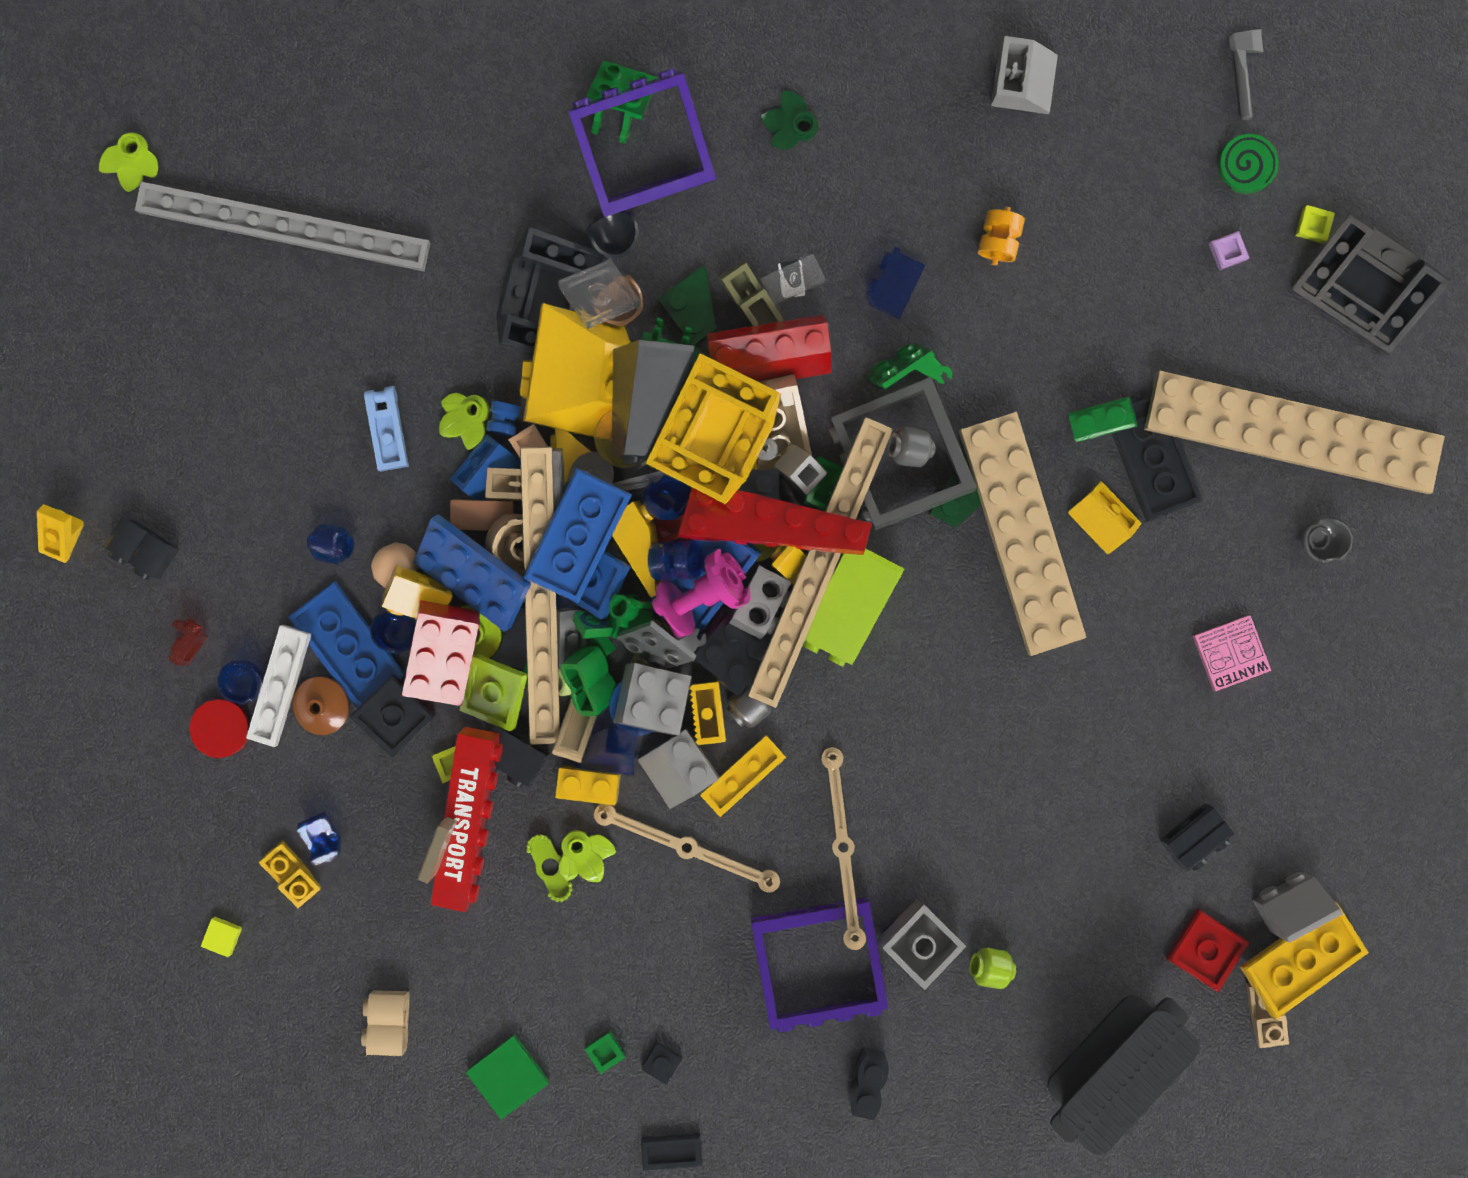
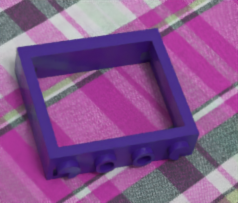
[568,68,716,217]
[751,897,888,1032]

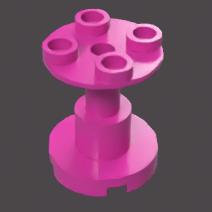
[652,549,751,638]

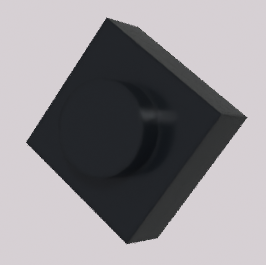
[641,1041,682,1085]

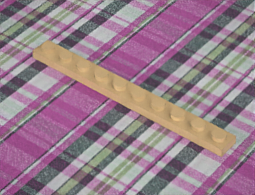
[747,417,893,708]
[520,446,560,745]

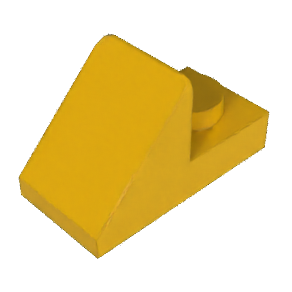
[37,504,84,563]

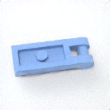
[364,386,409,472]

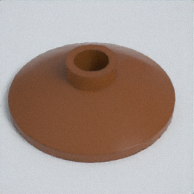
[293,676,350,735]

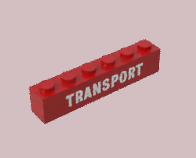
[431,727,503,912]

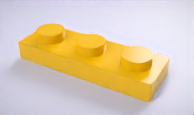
[700,735,786,817]

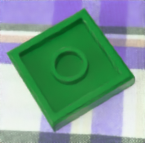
[465,1034,550,1120]

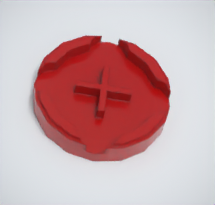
[189,699,250,758]

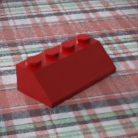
[706,315,831,382]

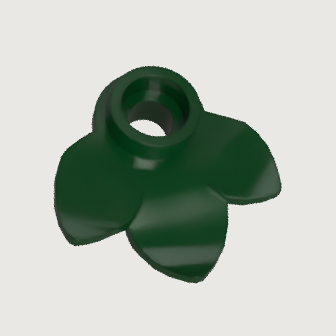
[761,91,818,150]

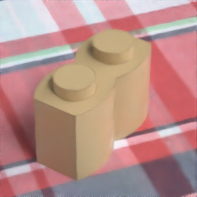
[361,990,409,1056]

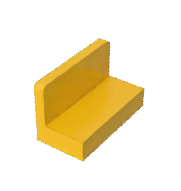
[1068,481,1142,554]

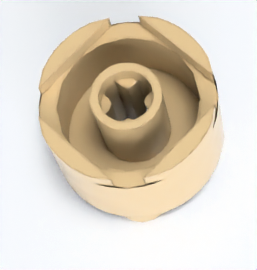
[485,514,524,577]

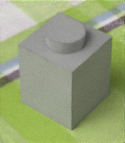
[773,444,827,495]

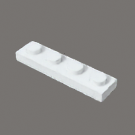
[246,625,311,747]

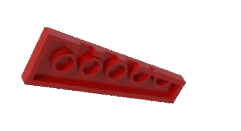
[679,487,872,555]

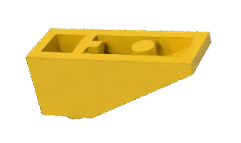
[612,501,662,598]

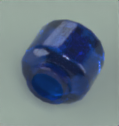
[307,524,354,564]

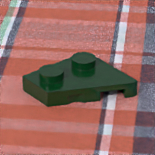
[658,266,716,347]

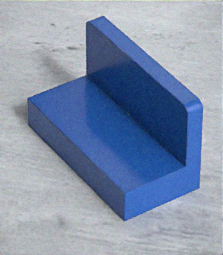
[450,434,521,500]

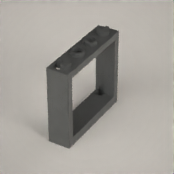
[829,377,976,531]

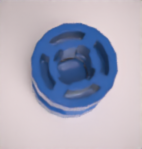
[486,401,521,437]

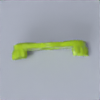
[526,834,573,902]

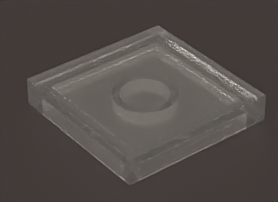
[559,259,640,329]

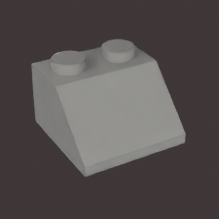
[638,727,719,809]
[1253,872,1343,943]

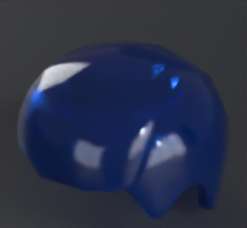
[642,474,691,520]
[370,611,416,654]
[217,659,263,705]

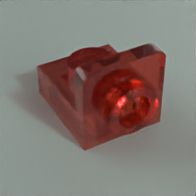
[168,618,208,666]

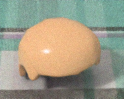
[371,542,419,588]

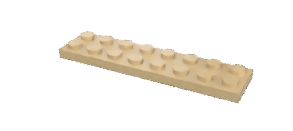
[958,412,1086,656]

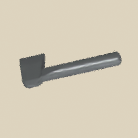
[1228,29,1264,120]

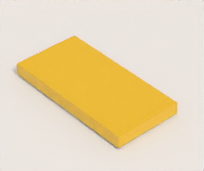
[1240,902,1369,1019]

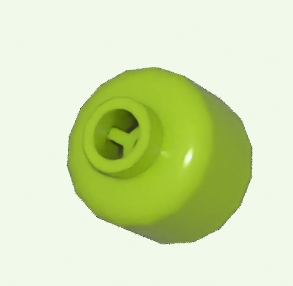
[969,947,1016,989]

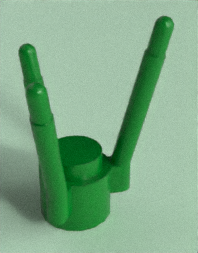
[609,593,654,629]

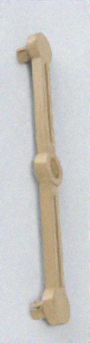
[821,747,866,950]
[594,804,780,893]

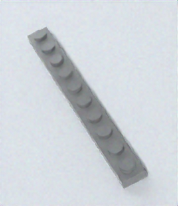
[135,182,431,272]

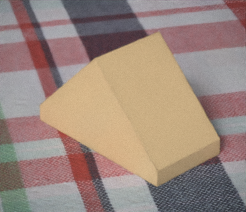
[485,468,522,501]

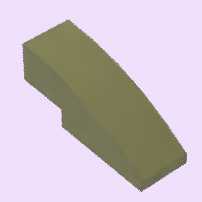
[717,261,784,327]

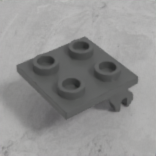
[616,621,706,670]

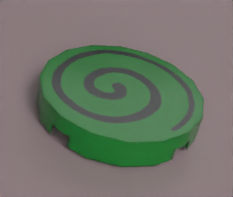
[1217,133,1279,194]

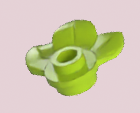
[99,132,158,192]
[439,393,490,450]
[558,830,616,882]

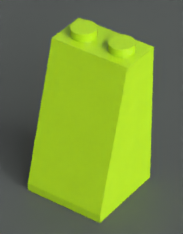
[802,548,904,667]

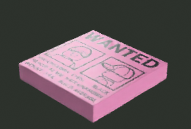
[1192,615,1271,691]

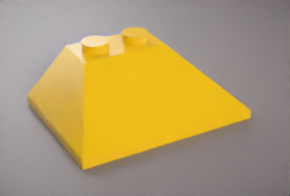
[523,303,630,440]
[646,354,781,504]

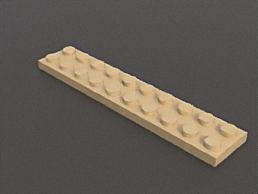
[1144,371,1445,494]

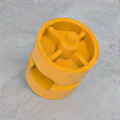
[978,206,1025,266]

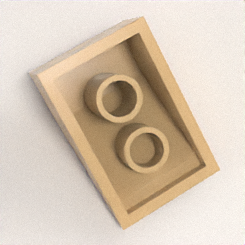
[757,374,812,475]

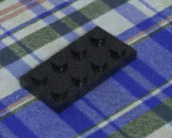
[694,568,792,696]

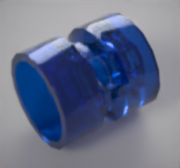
[648,540,703,581]

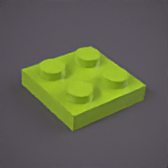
[460,654,528,731]

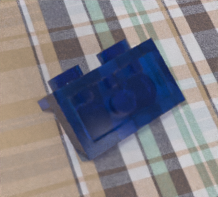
[866,246,926,320]

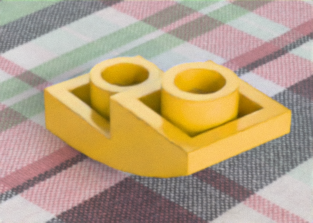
[259,840,321,908]

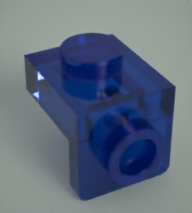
[297,812,341,866]

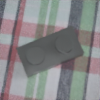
[556,606,587,669]

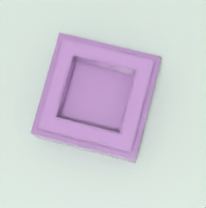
[1209,231,1249,270]

